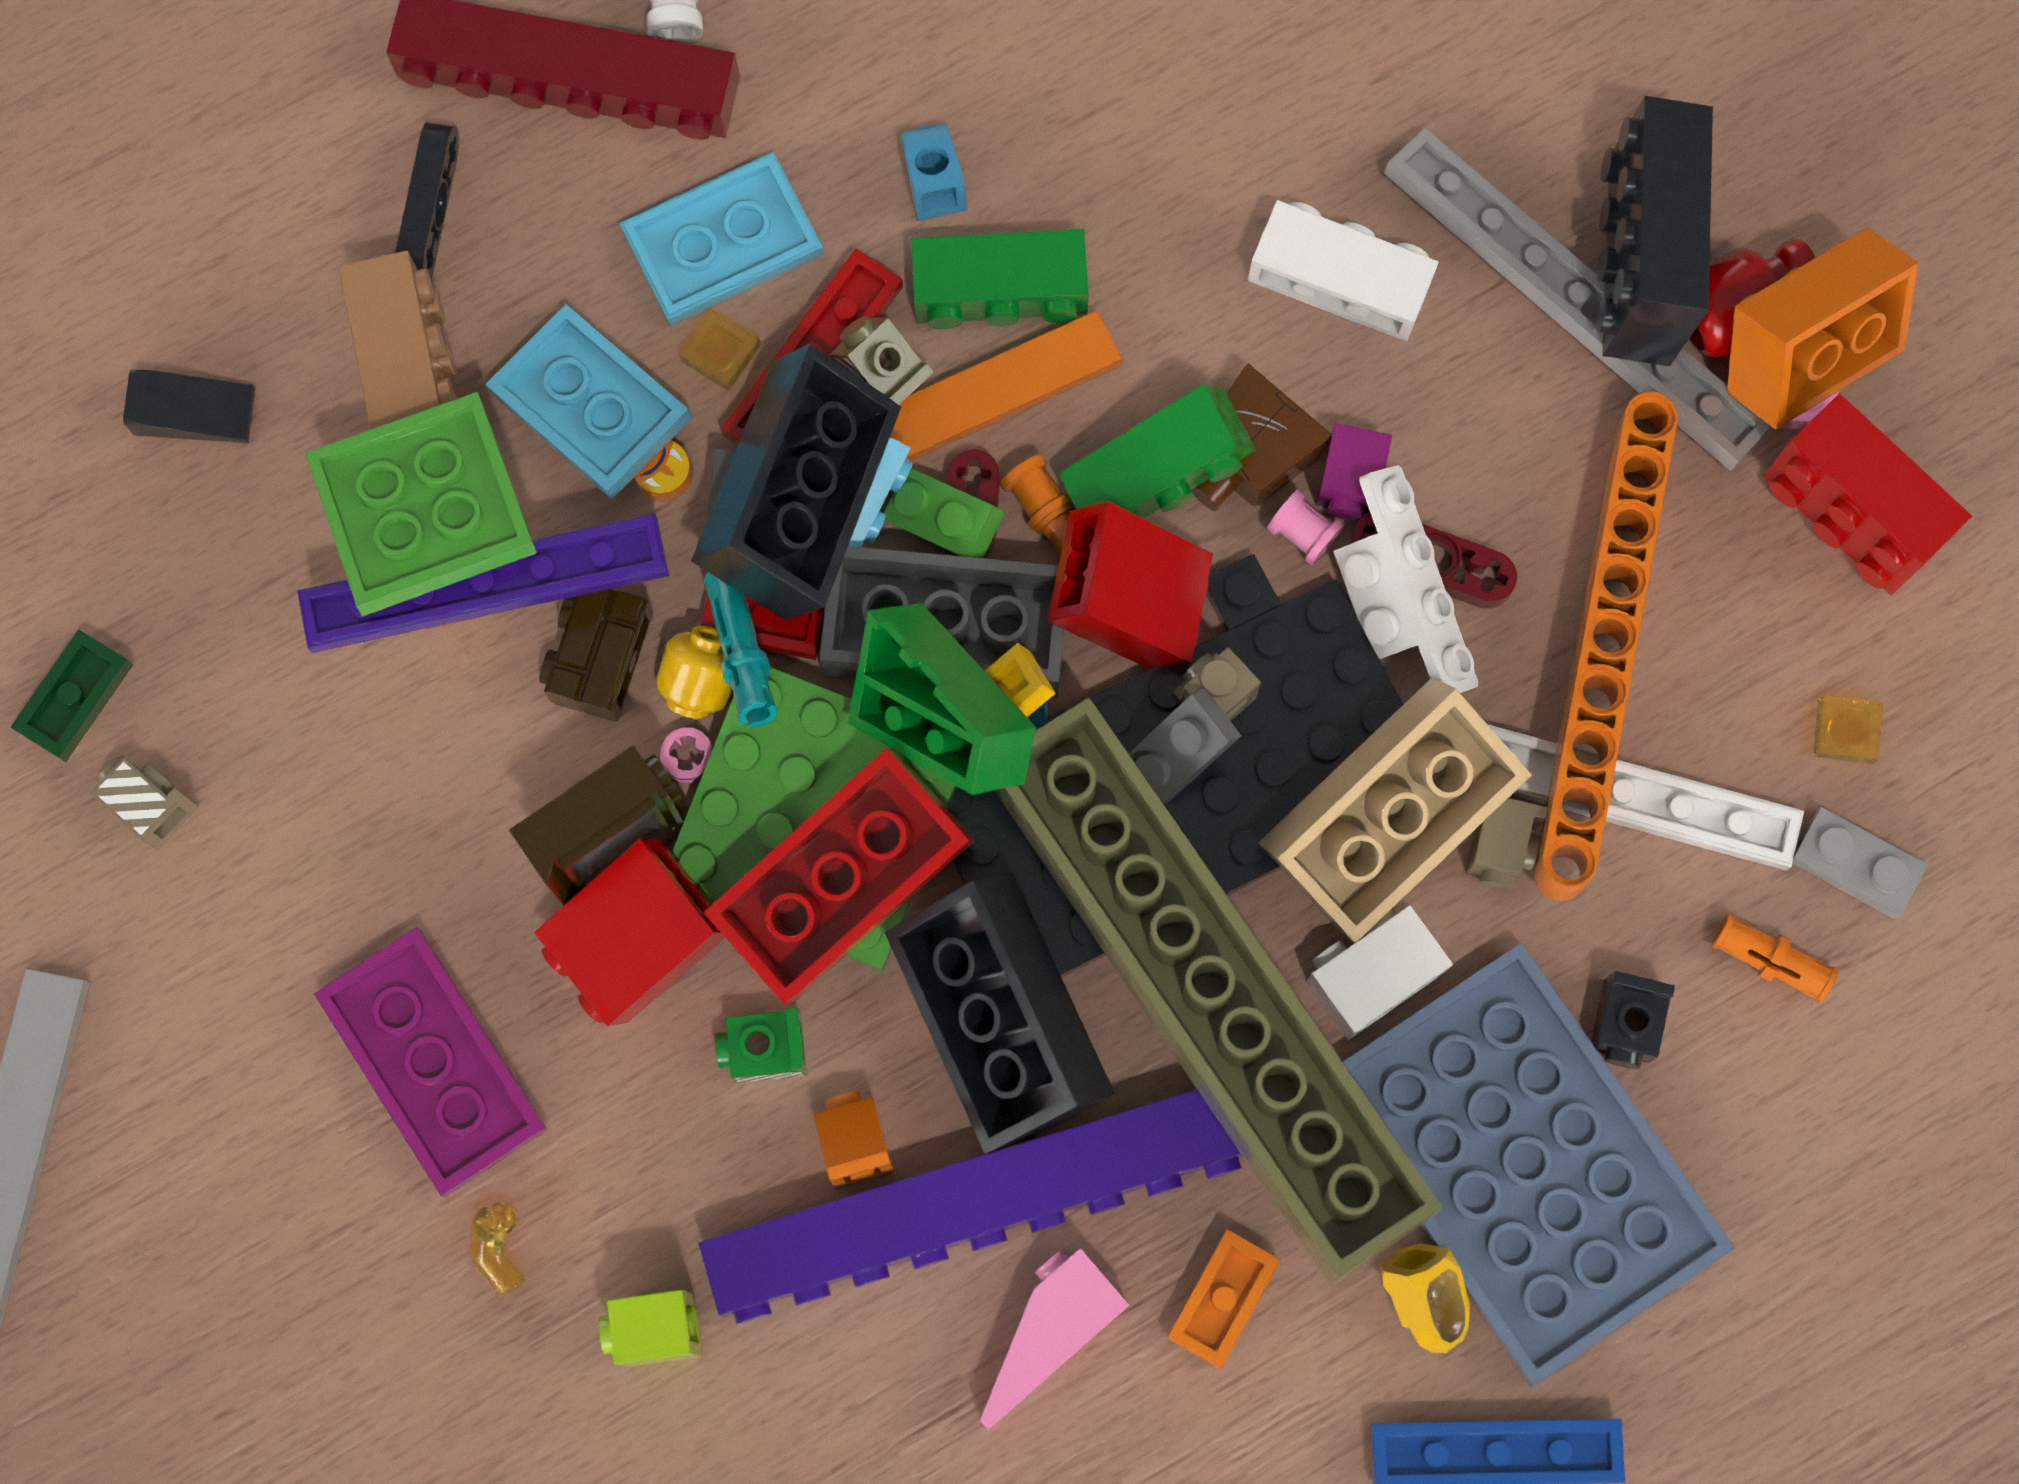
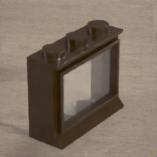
[509,745,688,905]

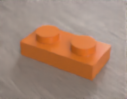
[1166,1229,1281,1369]

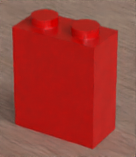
[1047,501,1213,669]
[534,839,725,1026]

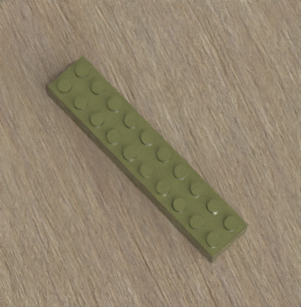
[994,697,1443,1286]

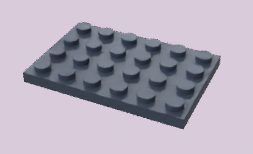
[1343,943,1735,1387]

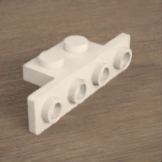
[1333,465,1478,693]

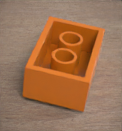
[1727,228,1919,430]

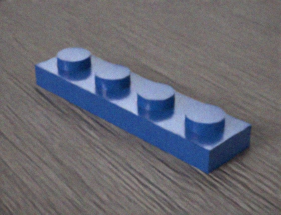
[1370,1419,1625,1484]

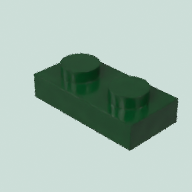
[10,629,133,762]

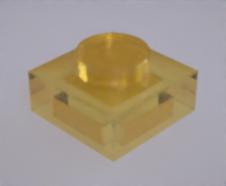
[679,308,761,391]
[1813,694,1883,764]

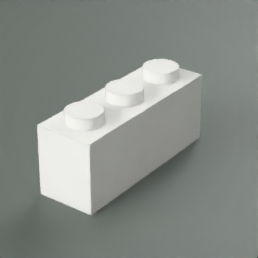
[1248,200,1439,342]

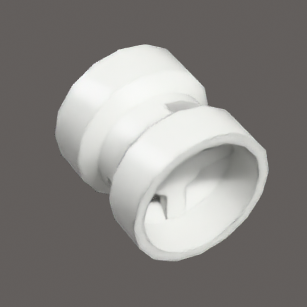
[646,0,703,44]

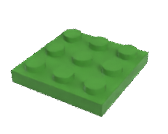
[305,392,537,616]

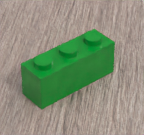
[911,229,1089,329]
[1058,383,1256,519]

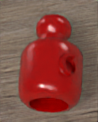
[1690,239,1816,359]

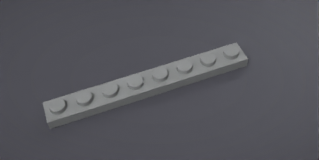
[1384,128,1772,471]

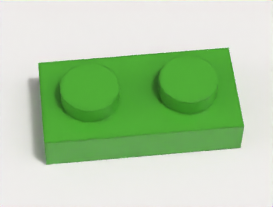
[884,468,1005,558]

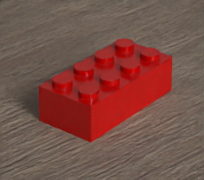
[703,748,975,1005]

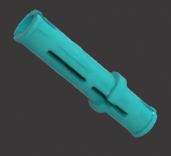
[704,572,777,728]

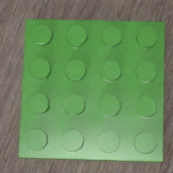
[672,667,957,970]

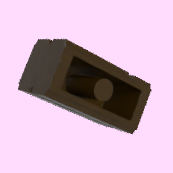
[539,589,654,722]

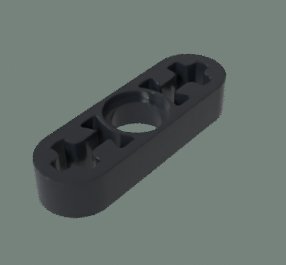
[396,122,459,280]

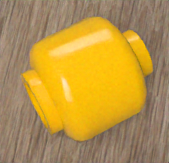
[657,626,733,719]

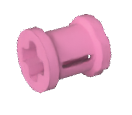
[1266,489,1344,566]

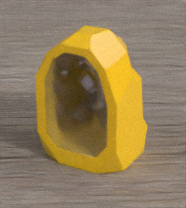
[1381,1243,1470,1353]

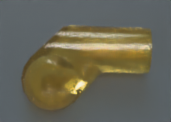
[469,1202,525,1299]

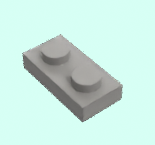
[1792,807,1928,920]

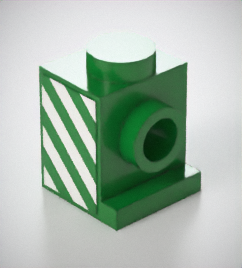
[715,1008,807,1083]

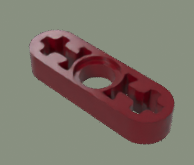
[1351,512,1517,609]

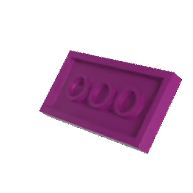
[314,927,548,1198]

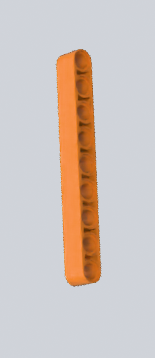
[1534,392,1678,901]

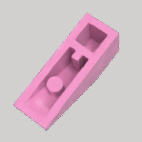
[980,1248,1129,1430]

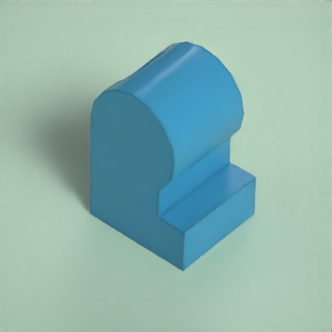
[900,122,967,221]

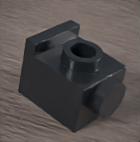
[1591,971,1675,1069]

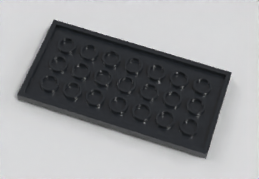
[948,579,1404,978]

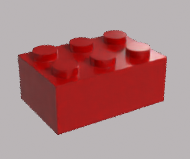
[1763,393,1972,595]

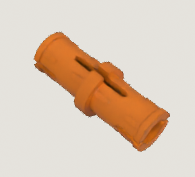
[1711,913,1839,1003]

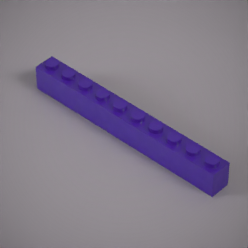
[698,1090,1243,1324]

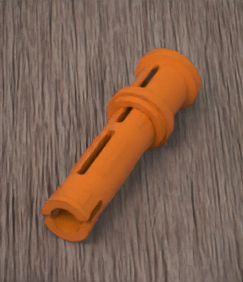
[1000,454,1076,555]

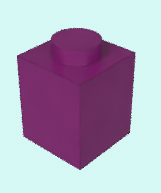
[1316,423,1392,520]

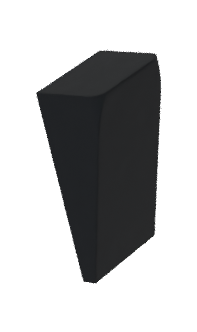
[123,369,256,443]

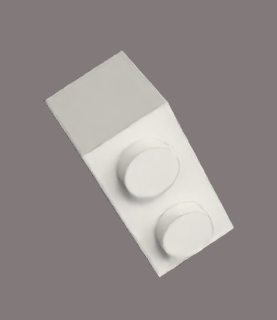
[1306,905,1453,1041]

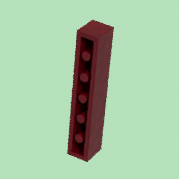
[386,0,740,140]

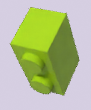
[599,1290,702,1367]

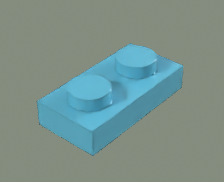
[848,437,912,547]

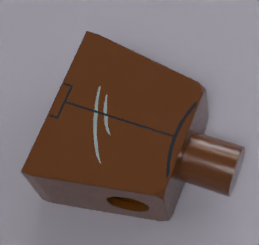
[1191,363,1332,511]

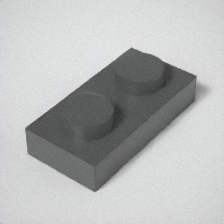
[1129,688,1241,805]

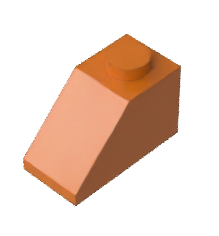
[814,1091,895,1190]

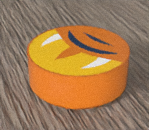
[634,440,693,501]

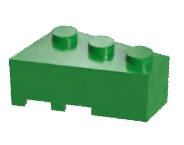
[848,603,1036,795]

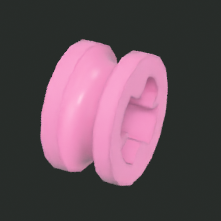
[660,728,713,785]

